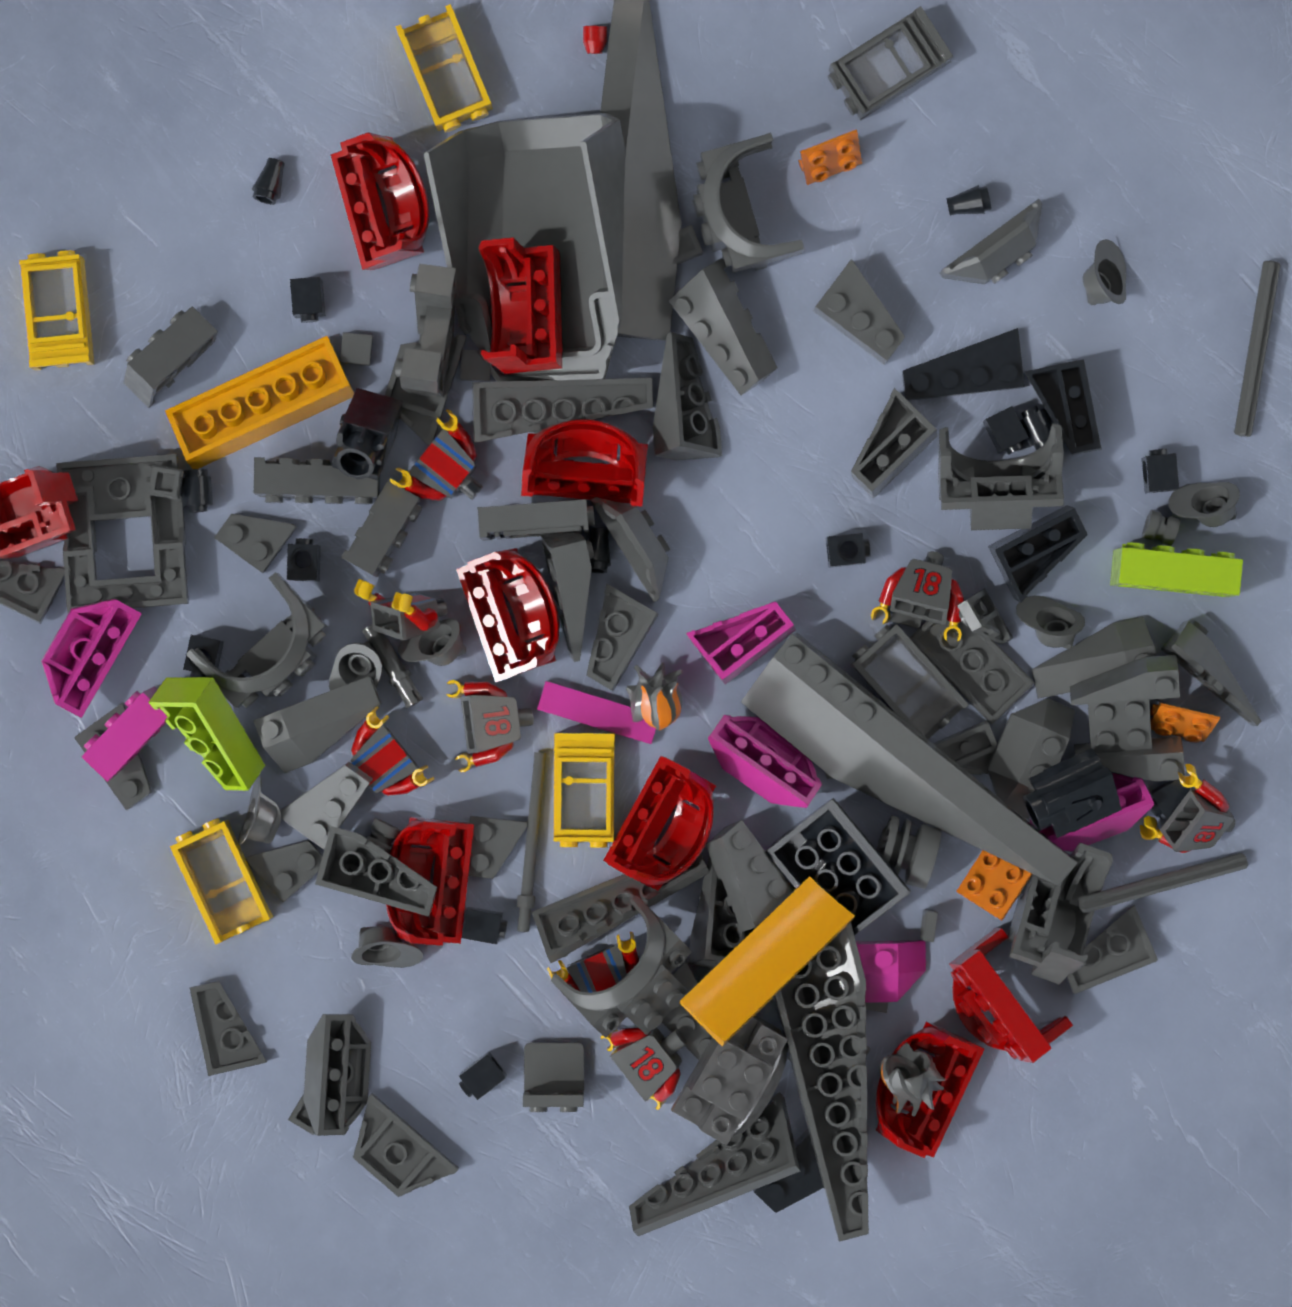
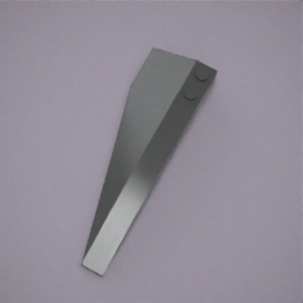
[774,922,869,1242]

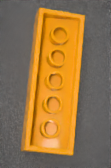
[165,336,354,469]
[679,876,855,1047]

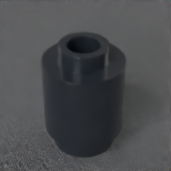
[1020,405,1053,450]
[181,469,213,513]

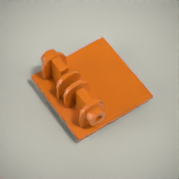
[798,130,862,185]
[1150,702,1220,743]
[956,850,1032,921]

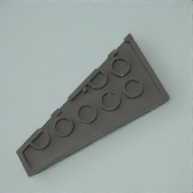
[629,1092,800,1237]

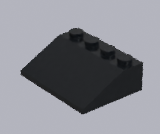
[766,798,911,936]

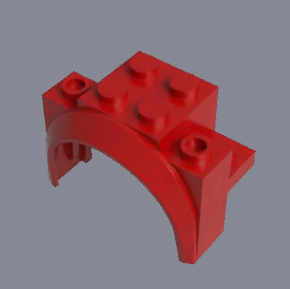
[0,466,78,559]

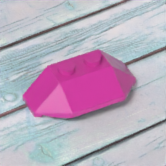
[41,599,142,718]
[708,715,822,808]
[1030,773,1154,852]
[856,940,926,1003]

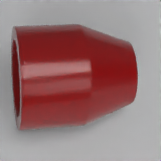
[583,26,607,54]

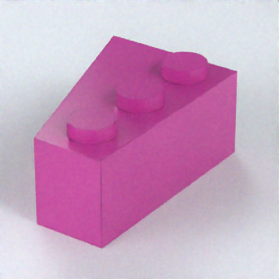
[686,601,796,685]
[81,686,167,782]

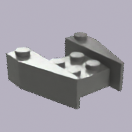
[395,263,456,398]
[1070,655,1185,781]

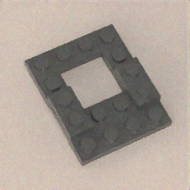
[56,454,189,613]

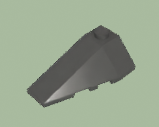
[653,332,722,460]
[540,533,594,662]
[688,855,755,969]

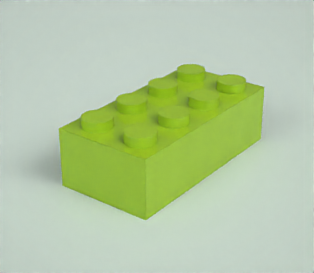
[1110,542,1243,598]

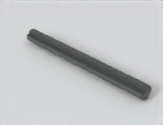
[1234,261,1280,437]
[1078,853,1248,913]

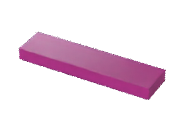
[537,681,656,744]

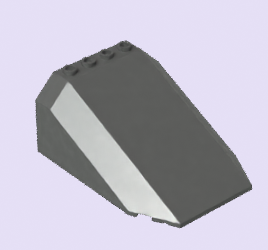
[423,113,625,382]

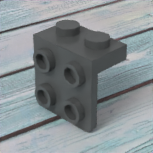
[523,1042,584,1112]

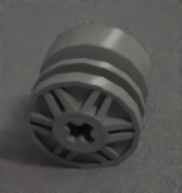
[877,815,941,889]

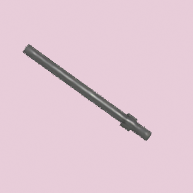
[517,752,546,932]

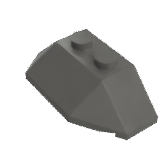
[939,199,1042,285]
[590,497,670,602]
[987,698,1075,819]
[303,1014,371,1136]

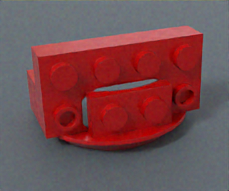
[331,132,430,270]
[479,237,563,374]
[521,420,648,507]
[456,548,559,682]
[603,756,716,891]
[386,817,474,946]
[949,928,1073,1063]
[875,1021,985,1158]

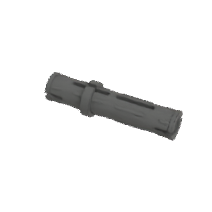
[362,624,423,708]

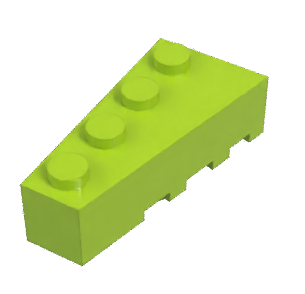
[148,677,265,791]

